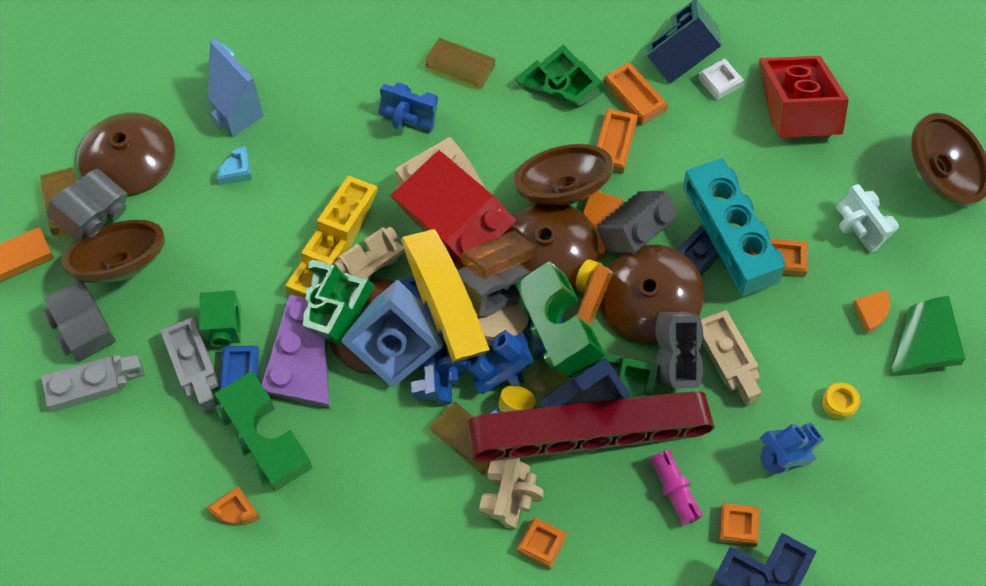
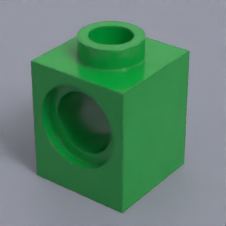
[199,290,241,347]

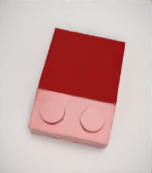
[759,55,849,139]
[390,150,516,270]

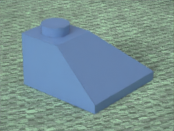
[208,38,264,137]
[341,279,443,388]

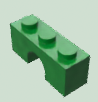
[515,261,606,378]
[214,371,313,492]

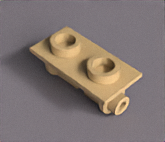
[334,227,405,280]

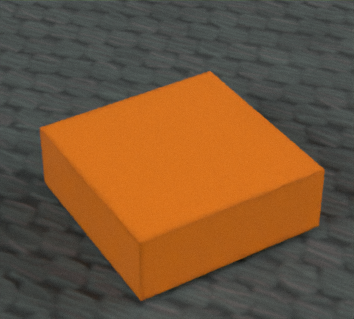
[719,503,760,547]
[517,517,567,570]

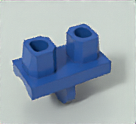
[378,82,438,132]
[466,330,533,395]
[411,342,468,406]
[760,423,824,474]

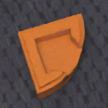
[853,290,890,334]
[207,487,260,526]

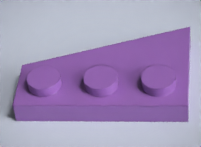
[262,295,330,409]

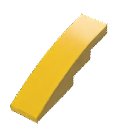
[285,176,378,298]
[401,229,489,363]

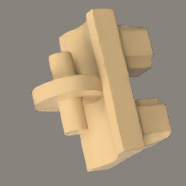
[479,458,544,529]

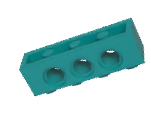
[682,158,785,297]

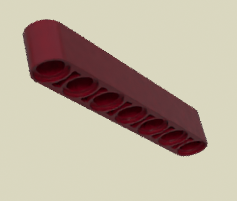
[466,391,715,462]

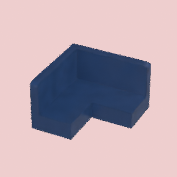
[647,0,722,83]
[539,358,631,408]
[710,533,817,586]

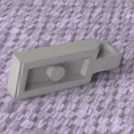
[160,317,219,413]
[41,355,145,412]

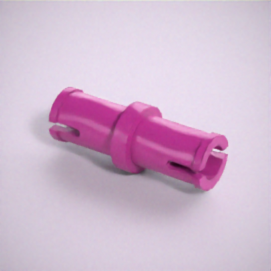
[649,449,704,526]

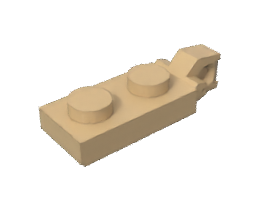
[701,310,762,406]

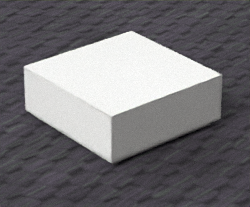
[698,59,744,100]

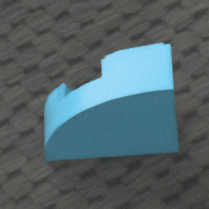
[217,146,252,185]

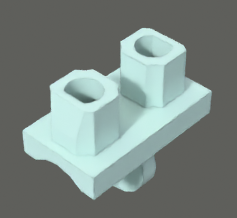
[836,184,899,253]

